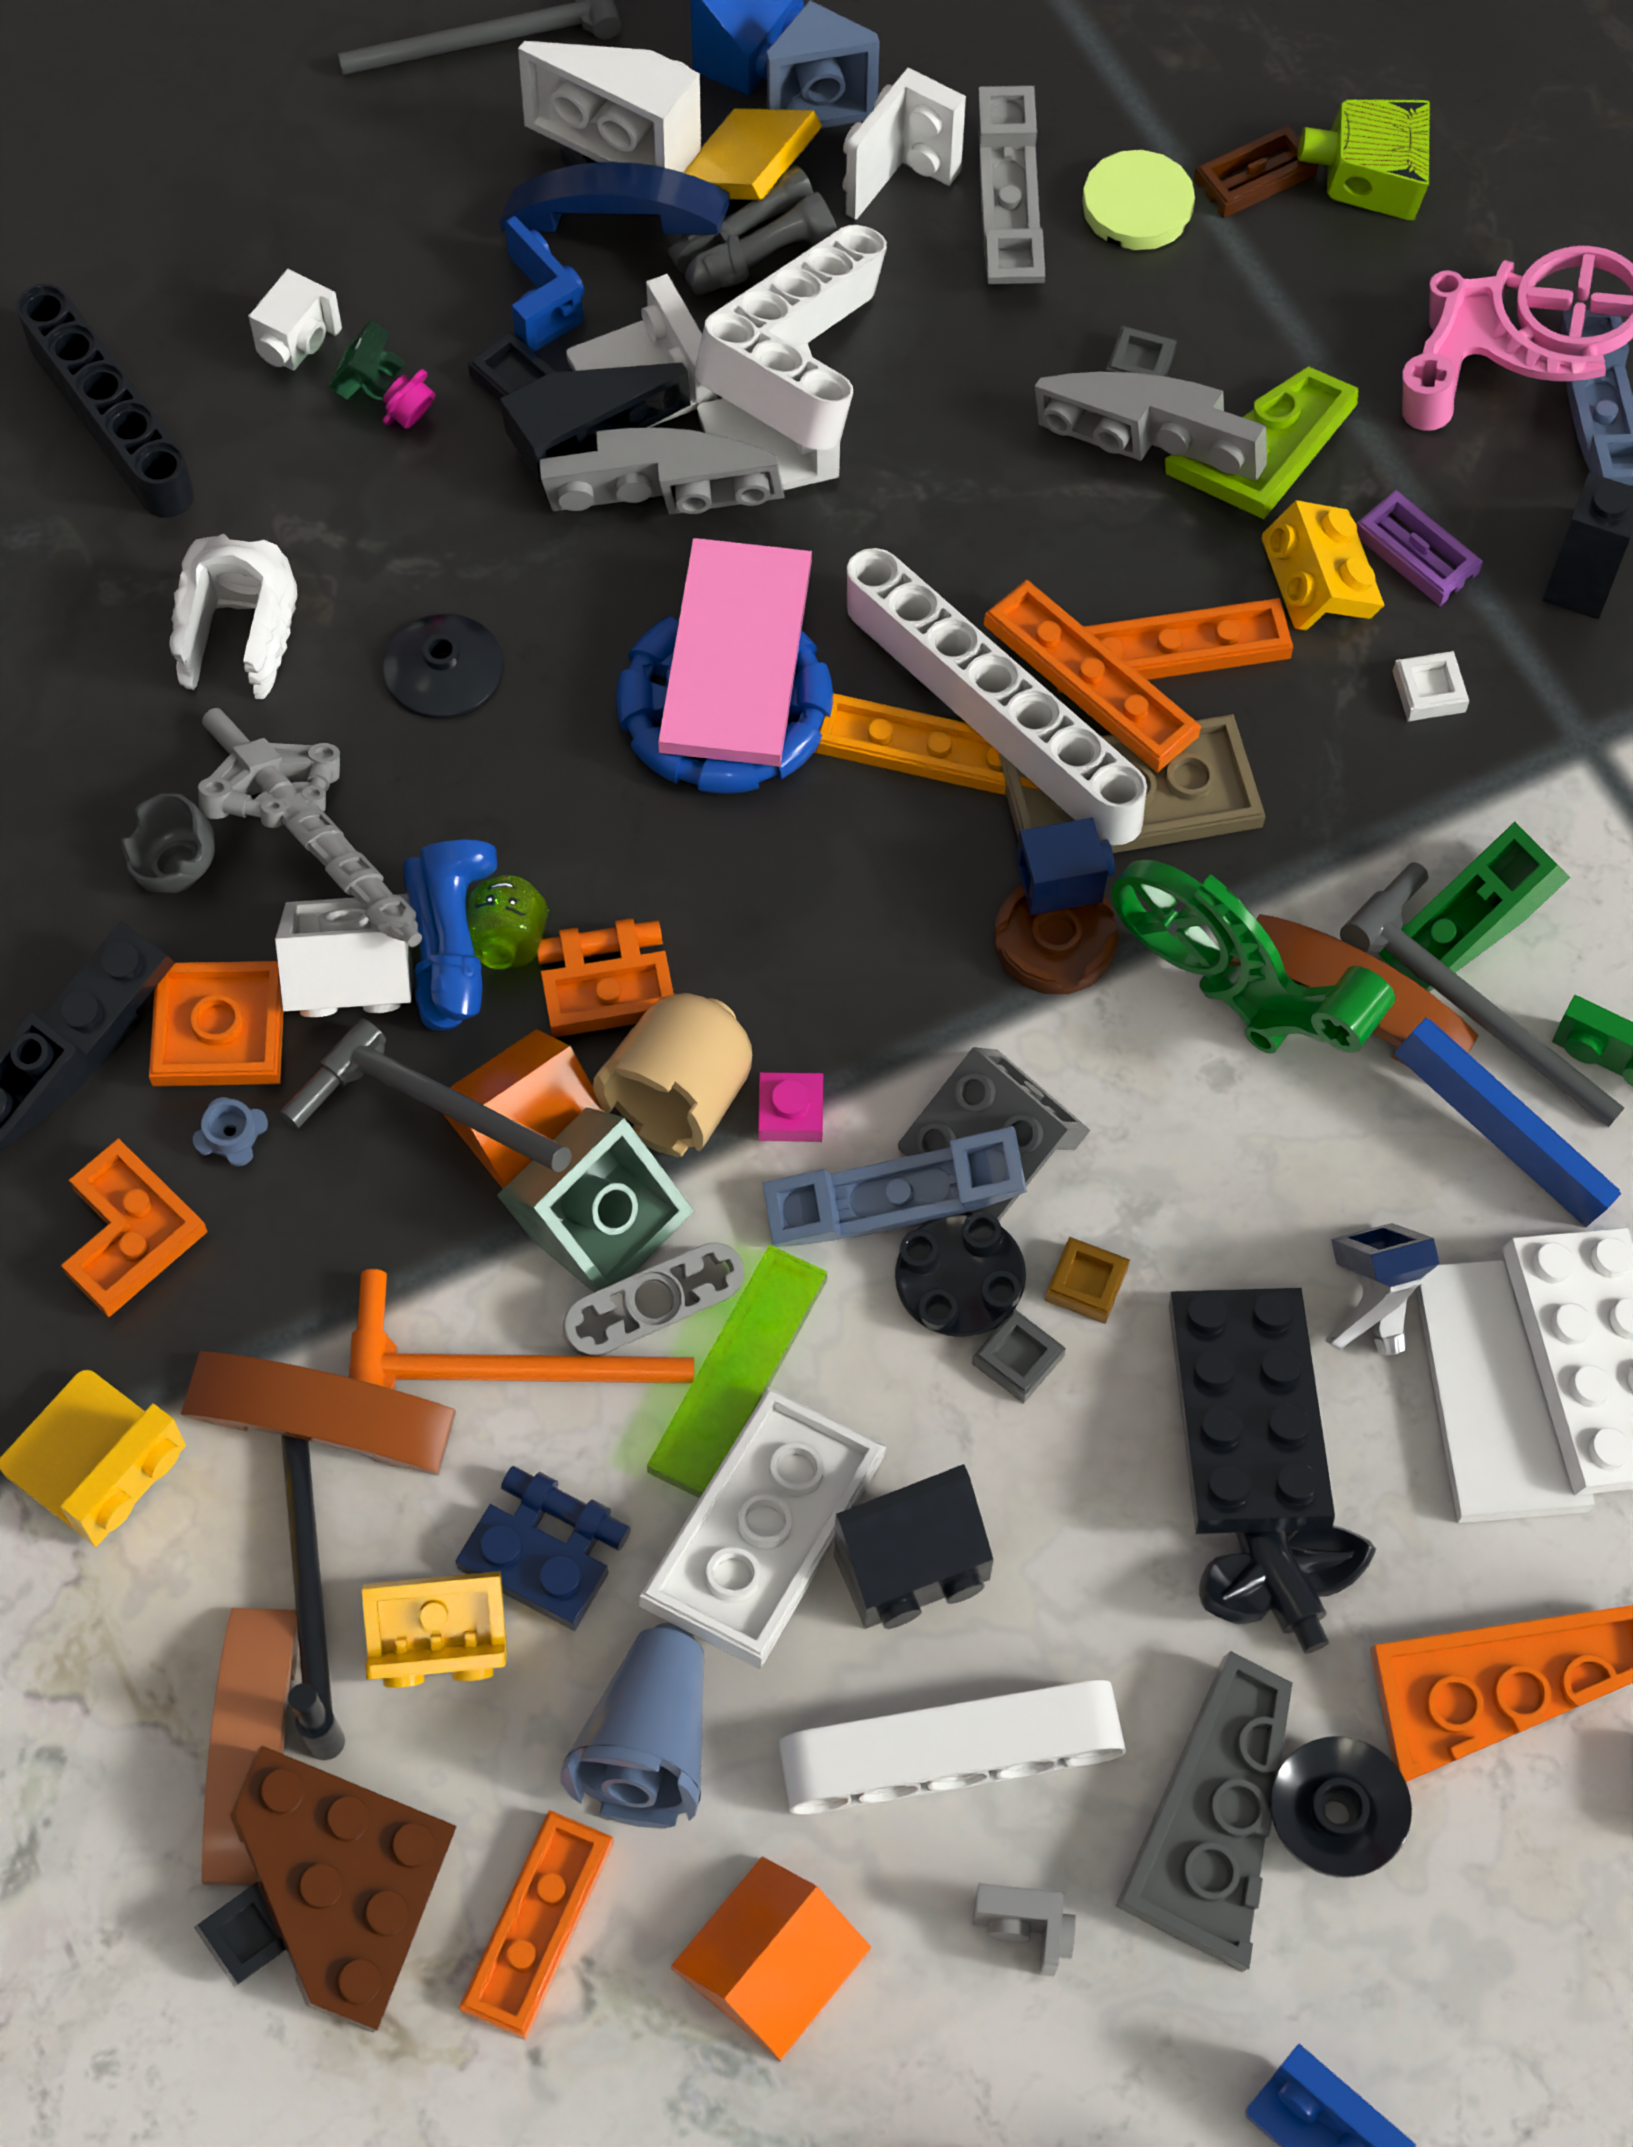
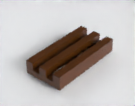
[1193,125,1318,218]

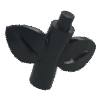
[1199,1526,1376,1654]

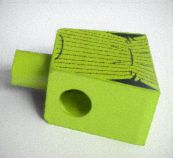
[1298,100,1430,221]

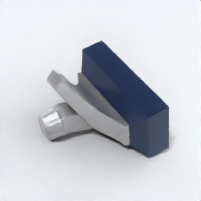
[1325,1223,1440,1355]

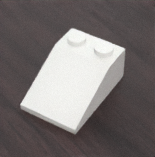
[518,41,701,172]

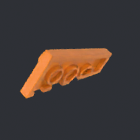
[1370,1605,1633,1782]

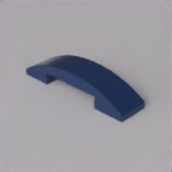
[499,162,730,235]

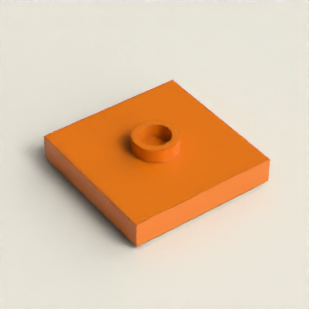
[149,961,284,1086]

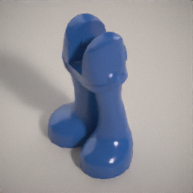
[403,839,497,1031]

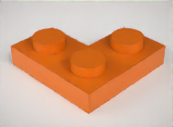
[61,1138,208,1318]

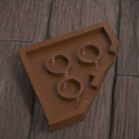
[230,1746,457,2032]

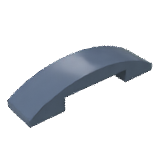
[1560,310,1633,485]
[762,1126,1027,1247]

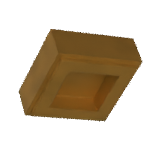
[1045,1236,1130,1324]

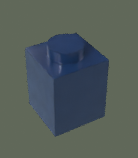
[1015,817,1115,915]

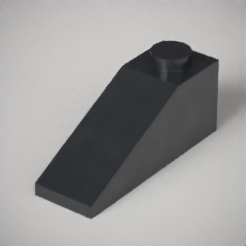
[500,362,691,482]

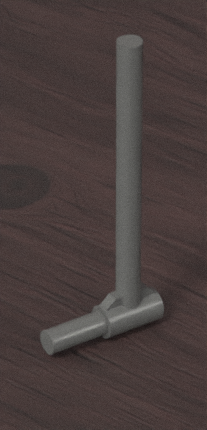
[337,0,622,75]
[1340,862,1624,1127]
[279,1018,572,1172]

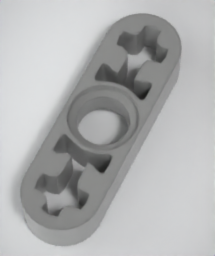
[563,1242,744,1356]

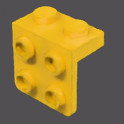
[0,1370,186,1548]

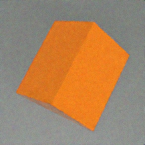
[443,1029,604,1189]
[671,1856,871,2062]

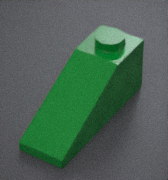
[1377,821,1571,992]

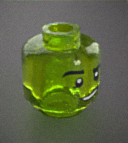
[466,875,549,969]

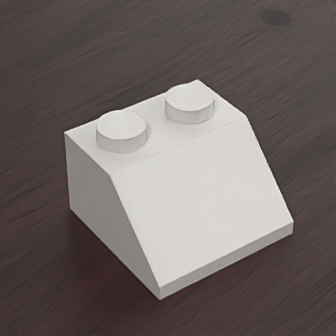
[275,894,414,1017]

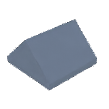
[767,1,879,128]

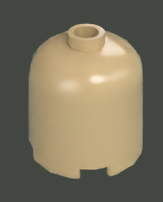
[593,993,752,1157]

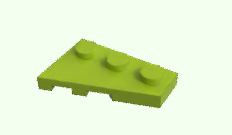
[1165,366,1358,519]

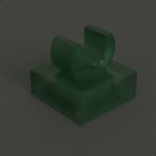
[328,320,404,400]

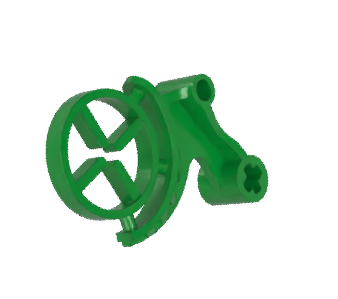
[1111,860,1396,1053]

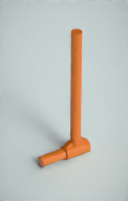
[349,1269,694,1389]

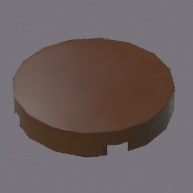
[994,884,1118,994]

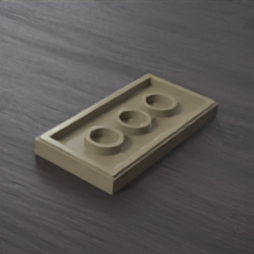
[999,714,1266,853]

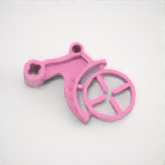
[1402,246,1633,431]

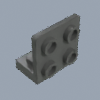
[898,1047,1091,1221]

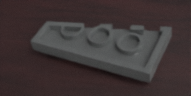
[1115,1651,1293,1972]

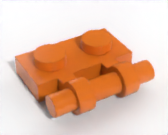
[535,918,674,1038]

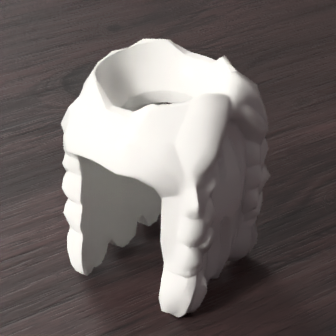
[169,533,297,700]

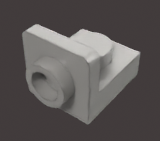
[973,1883,1076,1976]

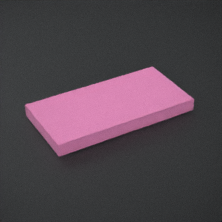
[658,538,812,767]

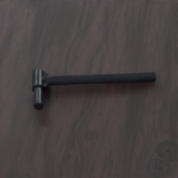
[281,1435,345,1760]

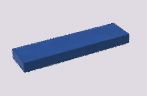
[1394,1018,1622,1227]

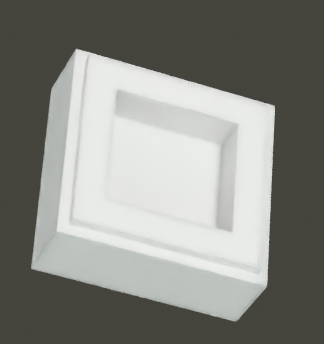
[1392,651,1469,722]

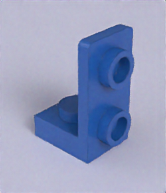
[504,216,585,352]

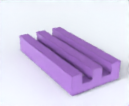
[1356,490,1483,606]

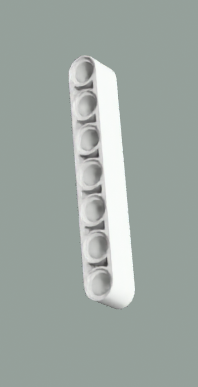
[847,548,1147,845]

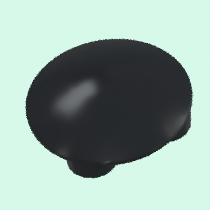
[895,1212,1026,1337]

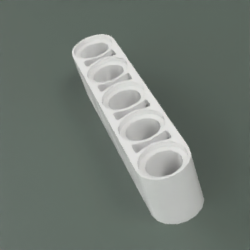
[778,1680,1126,1815]

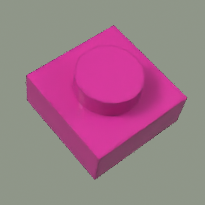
[758,1072,823,1142]

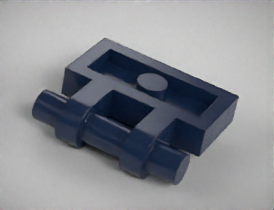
[455,1465,631,1631]

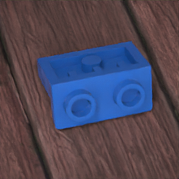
[1245,2043,1416,2147]

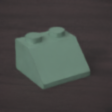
[497,1107,694,1293]

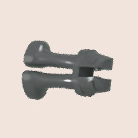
[668,165,838,296]

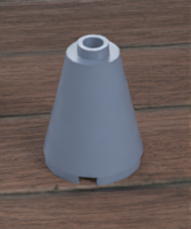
[561,1623,704,1828]

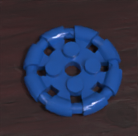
[616,615,833,794]

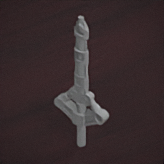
[198,708,422,947]

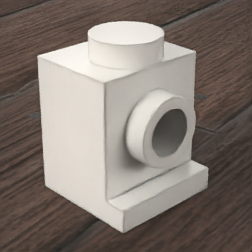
[249,269,342,371]

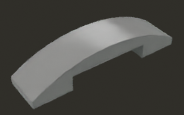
[978,86,1045,284]

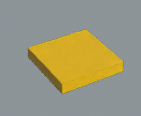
[683,109,822,200]

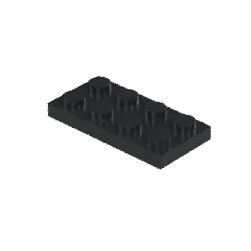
[1169,1288,1335,1534]

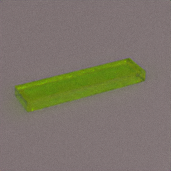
[647,1244,828,1498]

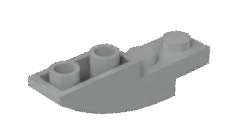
[1035,372,1267,481]
[540,428,785,515]

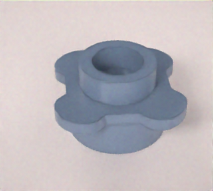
[193,1097,268,1167]

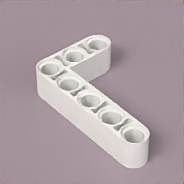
[694,225,887,450]

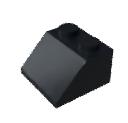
[834,1464,994,1629]

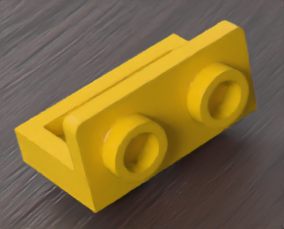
[1262,500,1385,631]
[361,1571,508,1688]

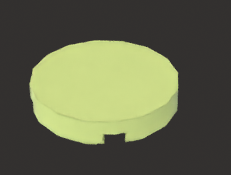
[1082,150,1195,250]

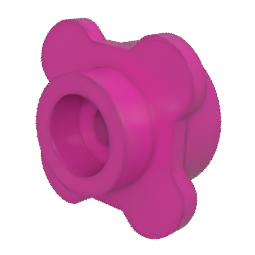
[382,369,436,429]

